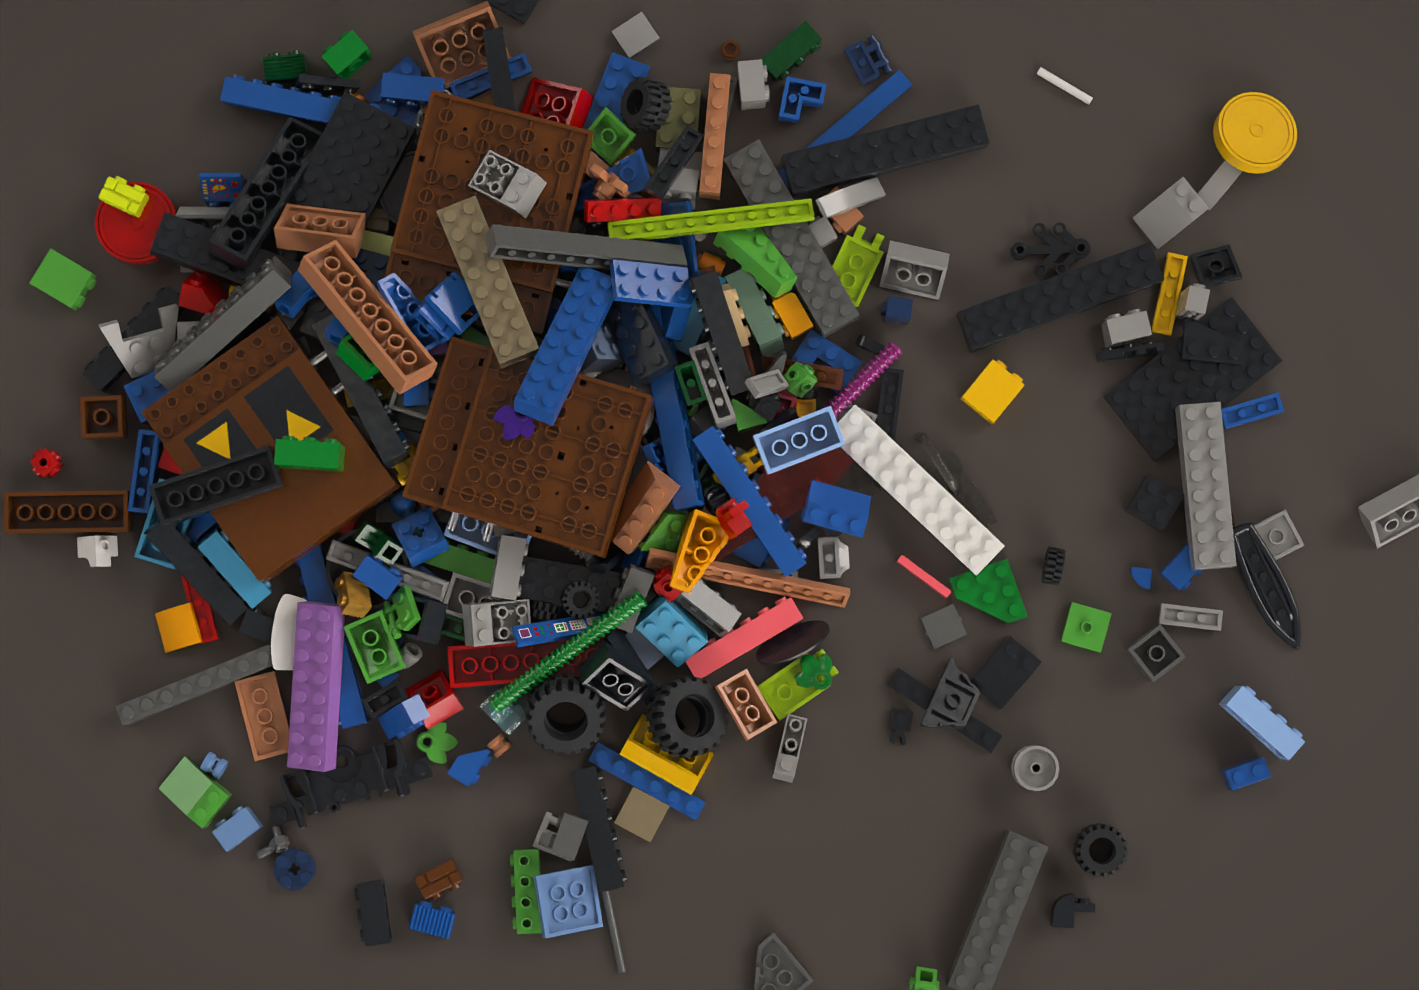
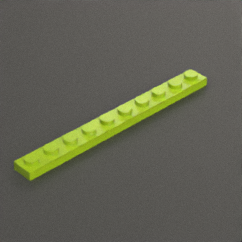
[607,199,814,241]

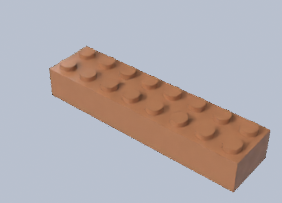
[298,240,438,395]

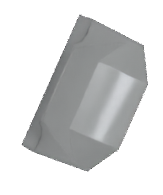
[817,537,850,579]

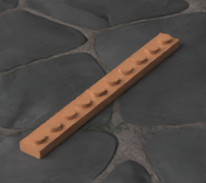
[645,548,850,608]

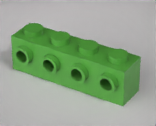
[510,848,542,934]

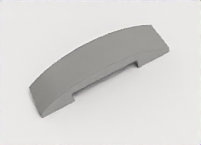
[1198,160,1242,211]

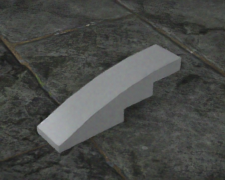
[815,177,886,219]

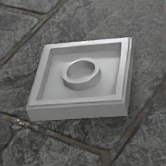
[1254,509,1304,560]

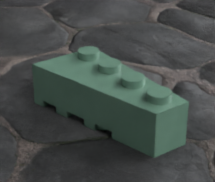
[725,269,785,359]

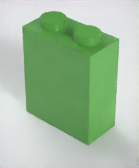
[30,248,97,311]

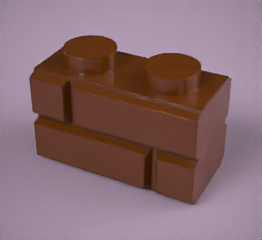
[414,858,464,901]

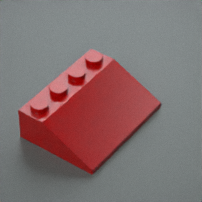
[520,77,594,129]

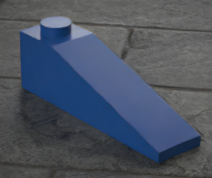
[376,273,440,350]

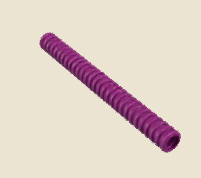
[760,341,903,481]

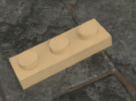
[721,283,751,347]

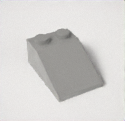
[1132,177,1209,250]

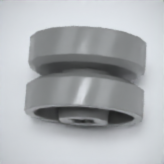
[1011,745,1059,791]

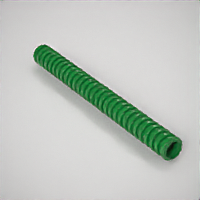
[489,591,647,713]

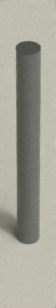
[601,891,626,973]

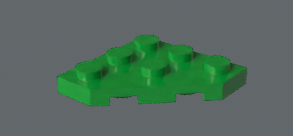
[949,559,1028,623]

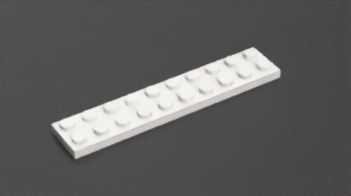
[838,404,1004,576]

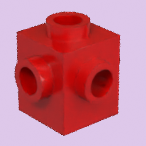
[30,448,64,479]
[653,565,683,602]

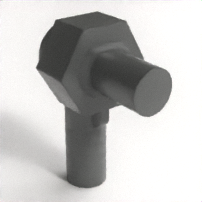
[257,826,290,859]

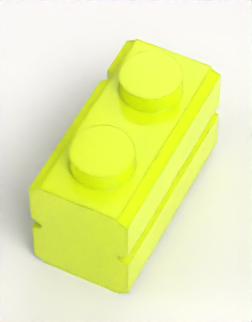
[99,176,149,218]

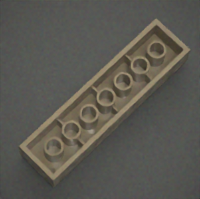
[436,196,539,369]

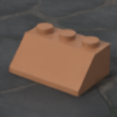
[715,669,777,741]

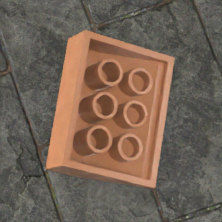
[412,1,511,89]

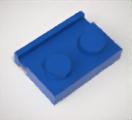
[642,442,668,472]

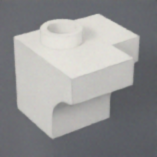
[77,535,118,567]

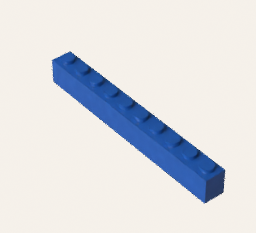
[649,305,705,511]
[295,544,369,729]

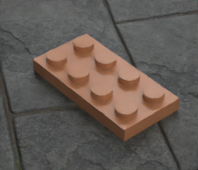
[234,671,290,761]

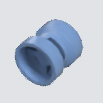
[200,752,229,779]

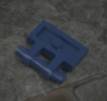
[844,35,893,86]

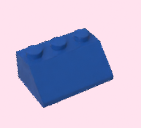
[800,479,871,538]

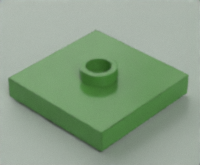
[1060,602,1112,653]

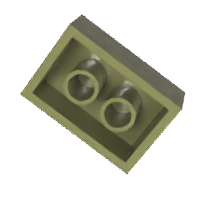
[656,87,701,152]

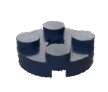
[274,848,316,890]

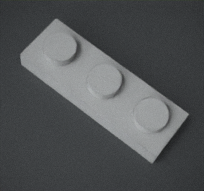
[1158,603,1223,631]

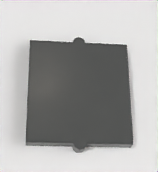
[920,604,967,649]

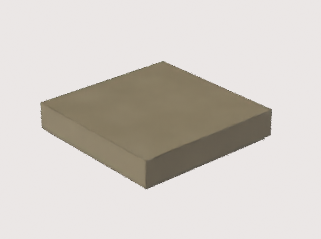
[614,786,669,842]

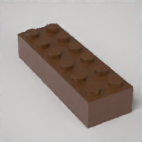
[4,490,133,535]

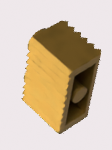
[334,571,372,618]

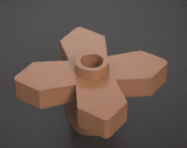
[589,163,631,200]

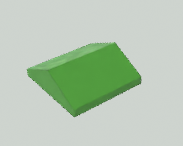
[588,107,636,165]

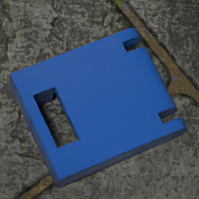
[425,271,479,336]

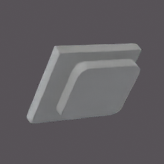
[611,12,660,59]

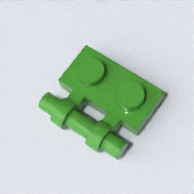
[383,585,421,639]

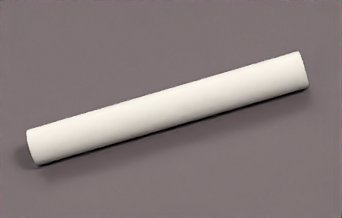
[1037,67,1093,105]

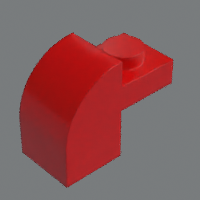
[716,497,753,540]

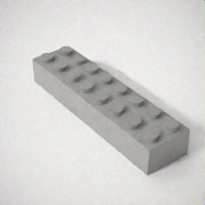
[1175,402,1236,571]

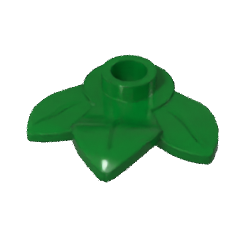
[794,653,833,690]

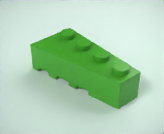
[713,227,798,298]

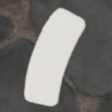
[271,594,306,670]

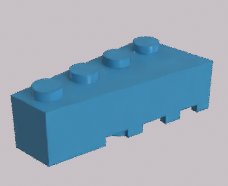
[198,526,272,609]

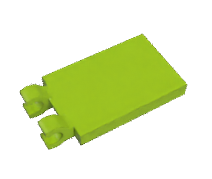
[832,225,885,308]
[757,649,839,721]

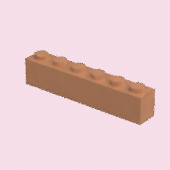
[699,73,731,200]

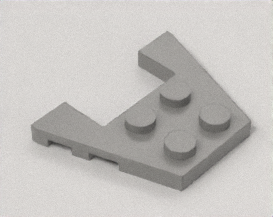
[98,304,179,378]

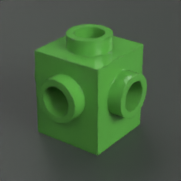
[783,361,818,398]
[909,966,940,990]

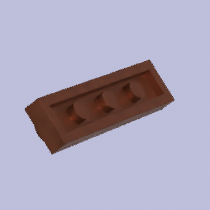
[762,355,844,390]

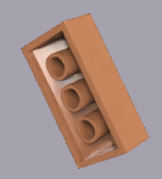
[274,204,366,258]
[611,461,681,555]

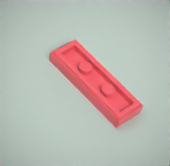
[896,555,951,598]

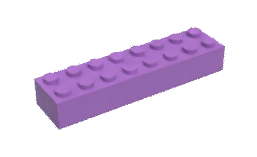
[287,601,345,772]

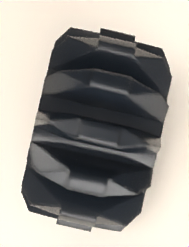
[703,483,731,517]

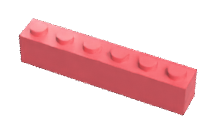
[685,596,804,679]

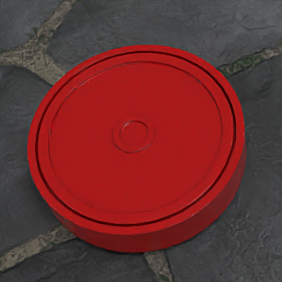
[95,182,177,265]

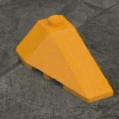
[669,509,729,593]

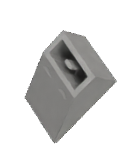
[468,150,547,219]
[462,599,531,647]

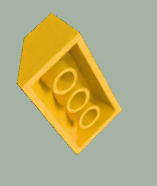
[620,714,714,795]

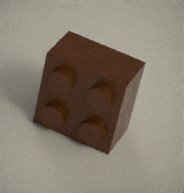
[80,395,128,440]

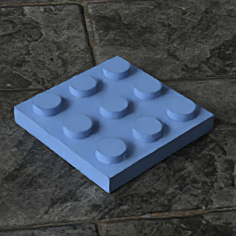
[533,865,603,938]

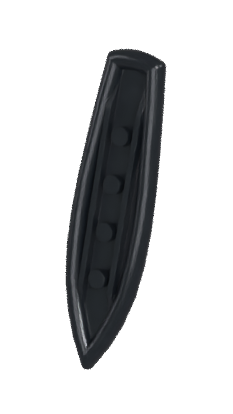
[1233,522,1301,650]

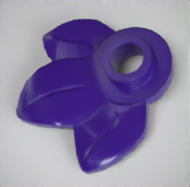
[494,406,535,440]

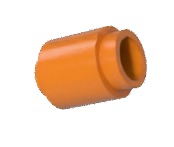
[697,251,726,276]

